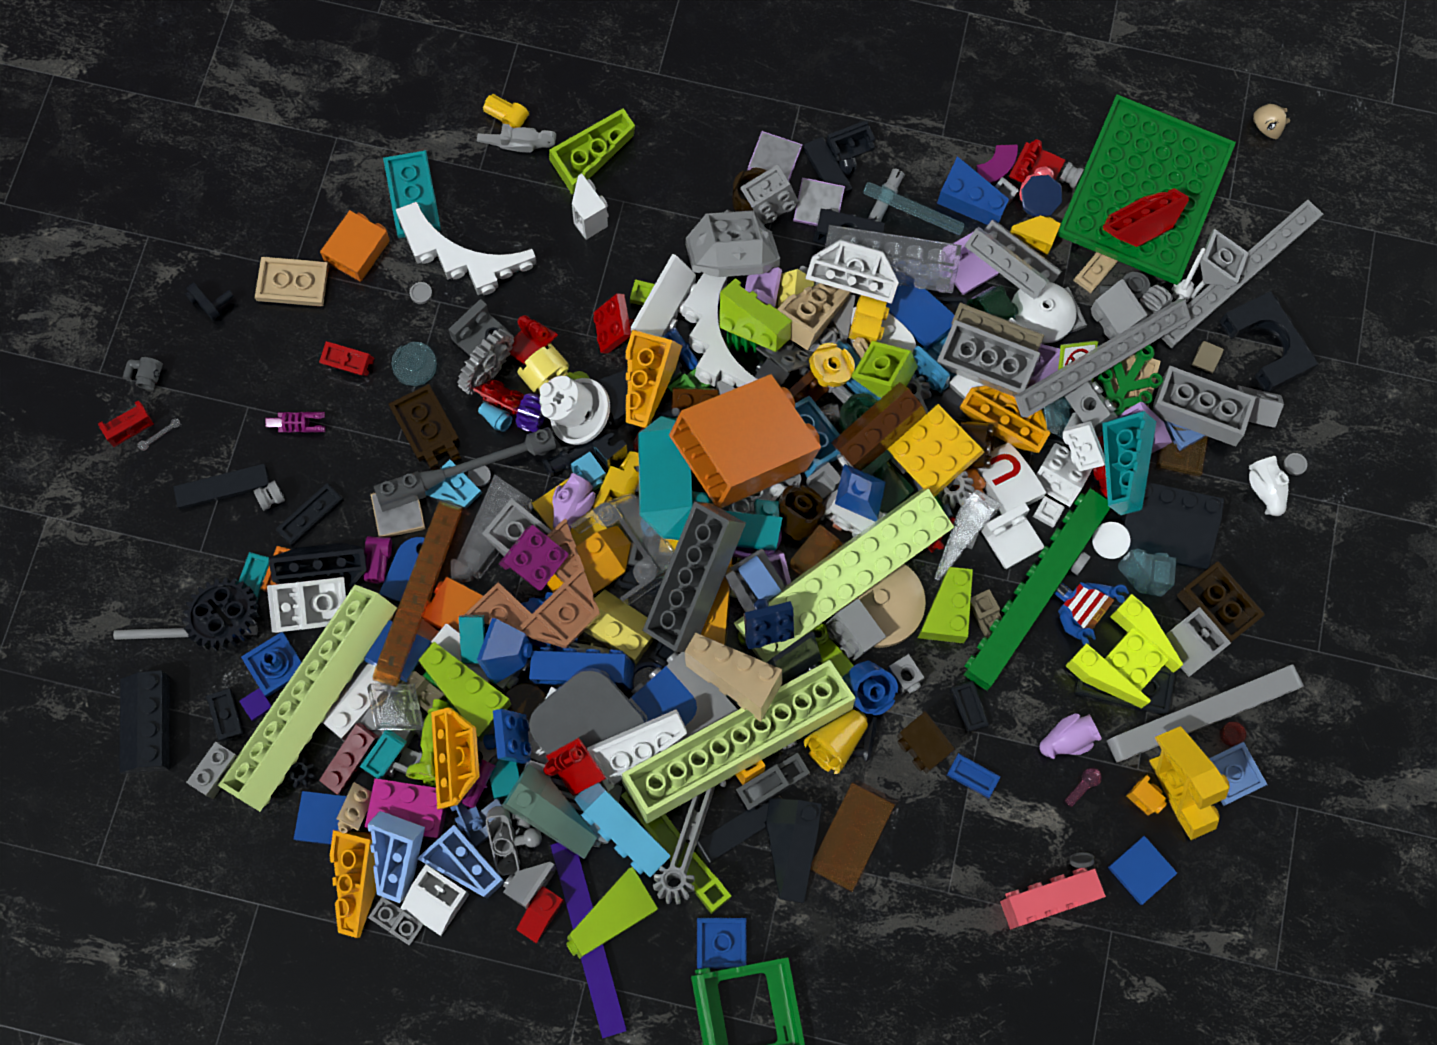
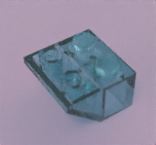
[1118,549,1176,596]

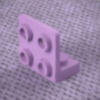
[939,232,999,295]
[745,267,782,307]

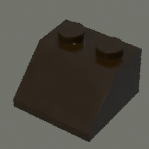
[897,712,955,774]

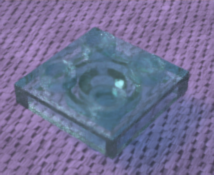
[1042,395,1071,438]

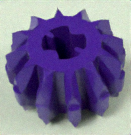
[516,393,546,432]

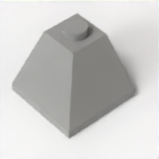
[503,862,557,909]

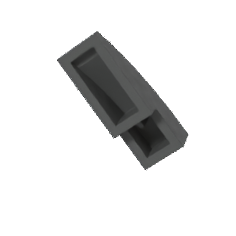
[736,753,811,810]

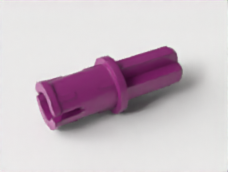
[462,759,496,808]

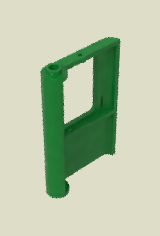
[691,957,805,1045]

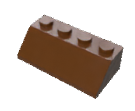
[831,382,927,472]

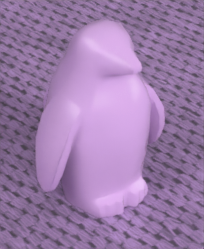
[553,473,595,532]
[1040,714,1102,759]

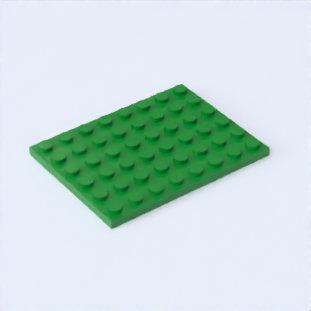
[1056,95,1236,285]

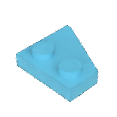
[425,460,483,508]

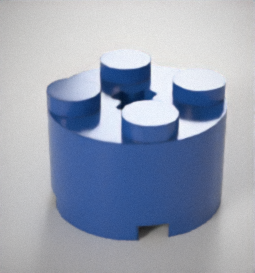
[842,661,898,715]

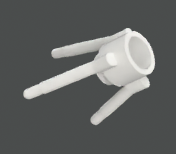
[1171,248,1205,302]

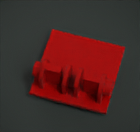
[1009,139,1065,183]
[509,315,558,365]
[473,380,524,416]
[543,738,606,796]

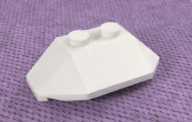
[805,239,899,304]

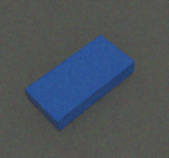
[947,753,1000,799]

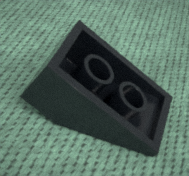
[767,631,822,686]

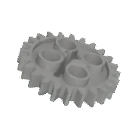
[457,328,514,394]

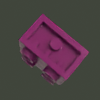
[499,525,568,591]

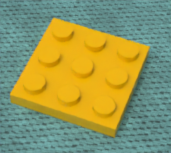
[887,404,984,497]

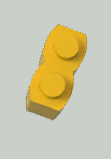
[848,295,889,344]

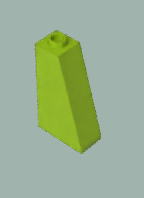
[566,867,658,959]

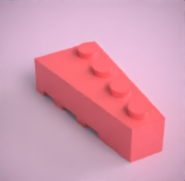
[1000,868,1106,929]

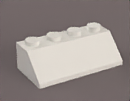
[631,254,696,338]
[322,645,401,741]

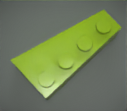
[549,108,635,195]
[419,642,511,742]

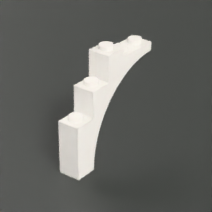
[396,202,536,295]
[682,273,758,388]

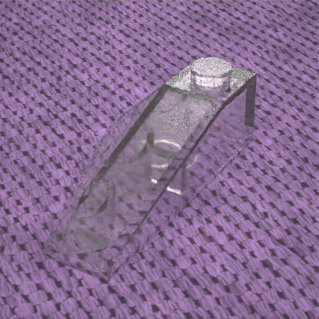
[935,490,1003,581]

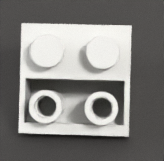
[572,174,609,239]
[400,865,469,936]

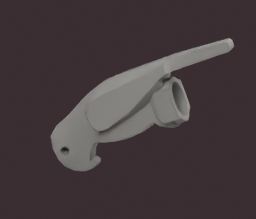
[477,124,556,152]

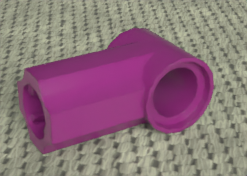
[364,536,392,584]

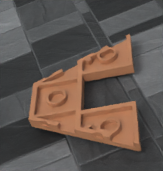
[464,519,600,649]

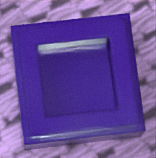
[239,688,272,722]

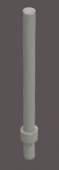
[113,624,258,640]

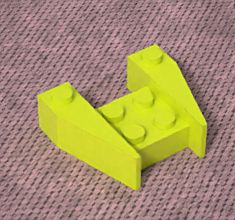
[1066,594,1183,708]

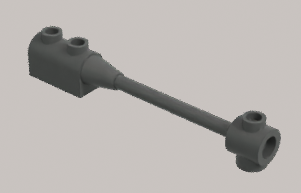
[373,427,556,512]

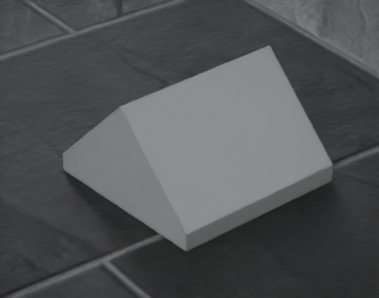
[1200,229,1249,286]

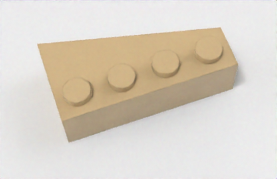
[685,633,782,722]

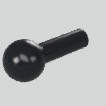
[650,408,680,424]

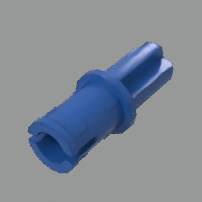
[664,328,699,370]

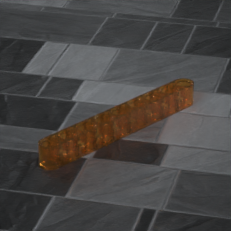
[372,500,462,687]

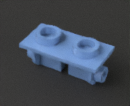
[450,798,483,838]

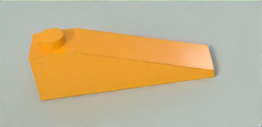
[626,330,682,428]
[330,830,376,938]

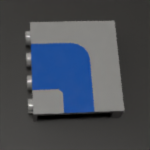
[629,652,738,756]

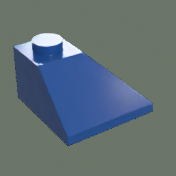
[835,464,886,522]
[477,618,533,684]

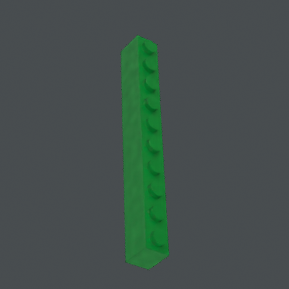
[964,488,1110,691]

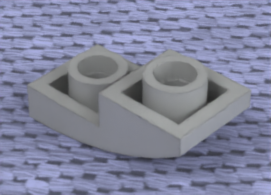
[368,897,424,945]

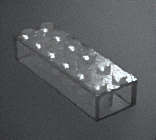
[825,225,962,293]

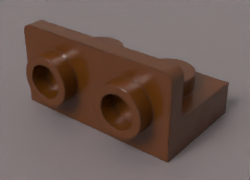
[789,370,829,403]
[671,387,718,418]

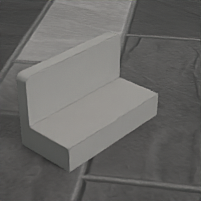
[1236,385,1284,427]

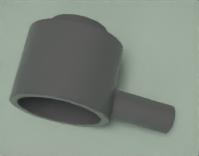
[1098,272,1150,302]

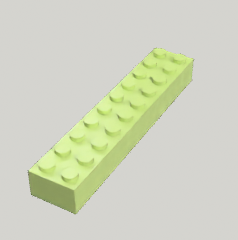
[734,489,954,662]
[218,585,397,812]
[622,660,856,824]

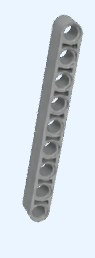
[1107,665,1304,763]

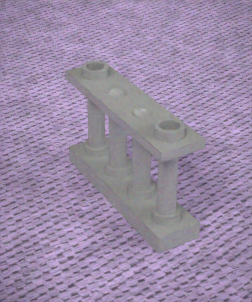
[965,219,1062,299]

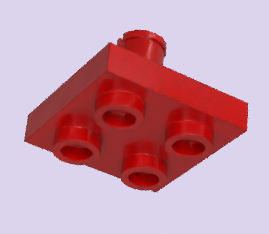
[593,294,635,354]

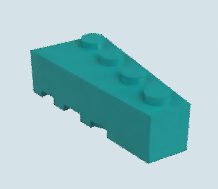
[1102,411,1157,515]

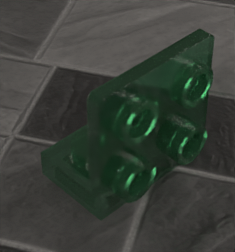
[862,450,914,513]

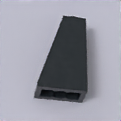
[597,359,683,428]

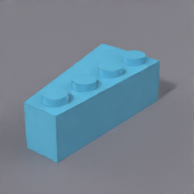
[574,783,671,877]

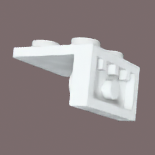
[1063,412,1105,471]
[1036,443,1093,507]
[981,502,1044,569]

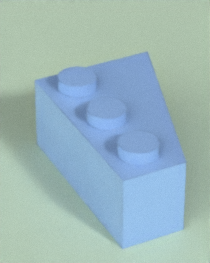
[368,811,425,903]
[417,825,505,898]

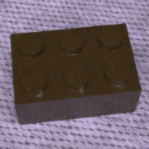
[1176,561,1265,642]

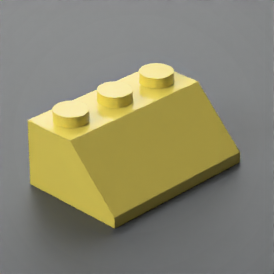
[584,589,655,666]

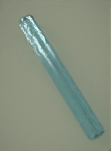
[863,182,964,235]

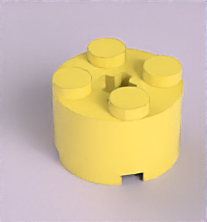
[517,344,569,395]

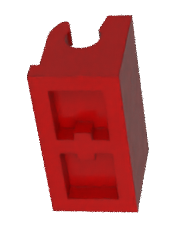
[319,341,374,376]
[98,400,154,447]

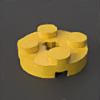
[809,343,855,387]

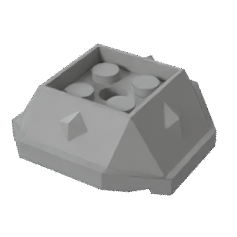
[686,209,780,277]

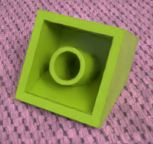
[852,341,918,398]

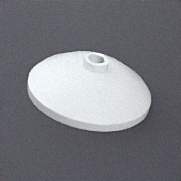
[1010,282,1076,344]
[550,378,610,445]

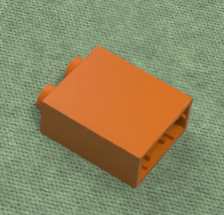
[669,374,821,509]

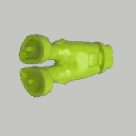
[406,699,449,787]

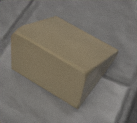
[1192,341,1224,374]

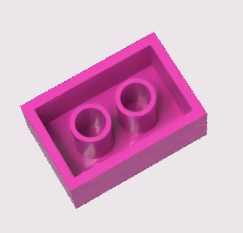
[365,779,447,841]

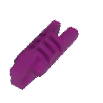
[265,412,325,433]

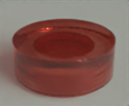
[1220,722,1246,746]

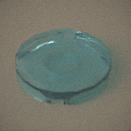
[391,342,437,386]

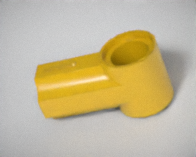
[483,94,529,128]

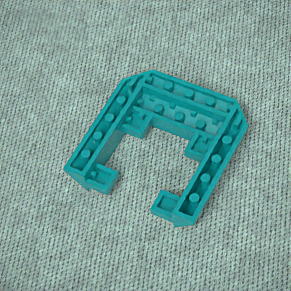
[638,416,783,551]

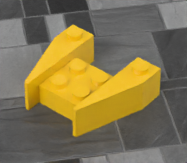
[1149,726,1230,840]

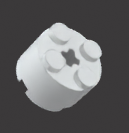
[539,376,593,427]

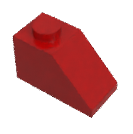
[516,886,564,944]

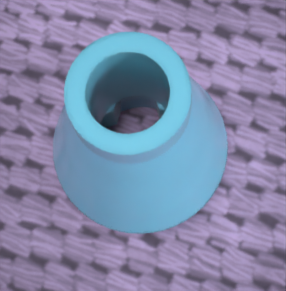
[478,402,513,432]

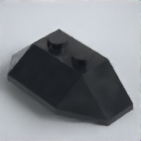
[268,543,367,592]

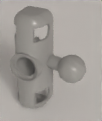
[486,806,542,876]

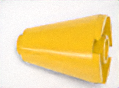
[804,710,868,774]

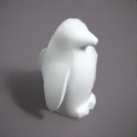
[1249,456,1289,516]

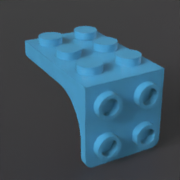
[912,333,956,394]

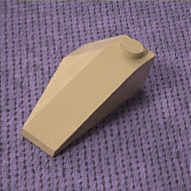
[777,283,852,351]

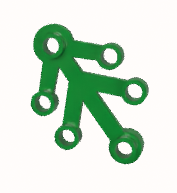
[1098,345,1163,416]

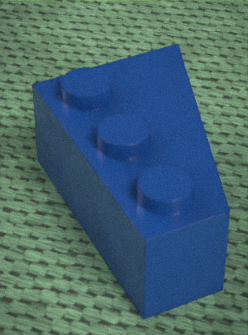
[937,156,1009,225]

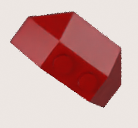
[1103,188,1189,247]

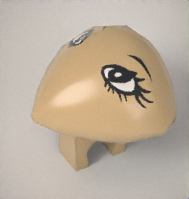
[1253,104,1290,139]

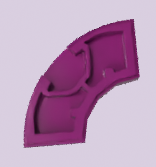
[976,145,1018,185]

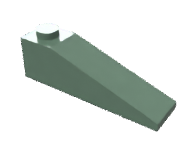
[502,764,597,859]

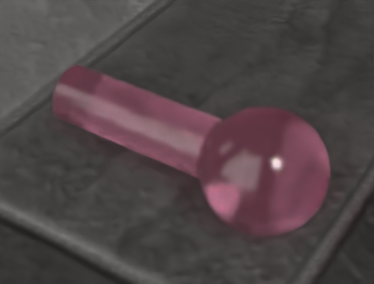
[1064,768,1102,807]

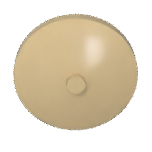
[834,564,926,648]

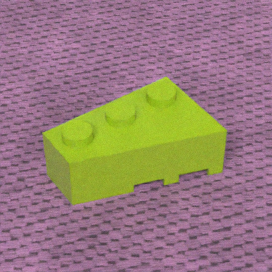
[720,278,792,352]
[918,567,973,643]

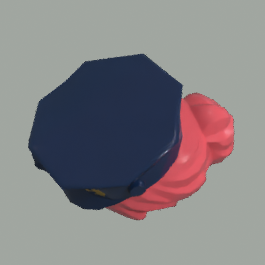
[1019,166,1062,217]

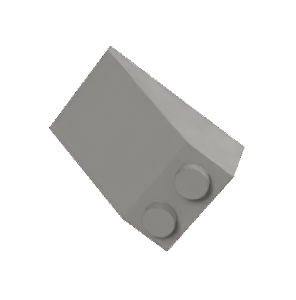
[482,498,551,556]

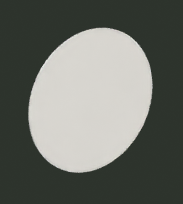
[1092,522,1130,559]

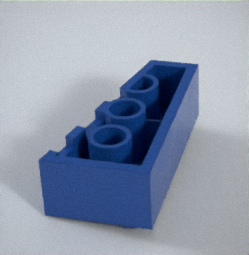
[529,647,635,691]

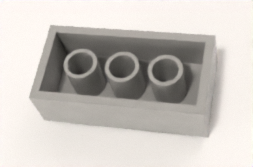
[937,320,1040,397]
[1151,366,1256,446]

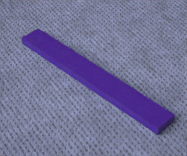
[551,843,627,1038]

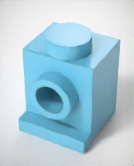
[571,452,606,490]

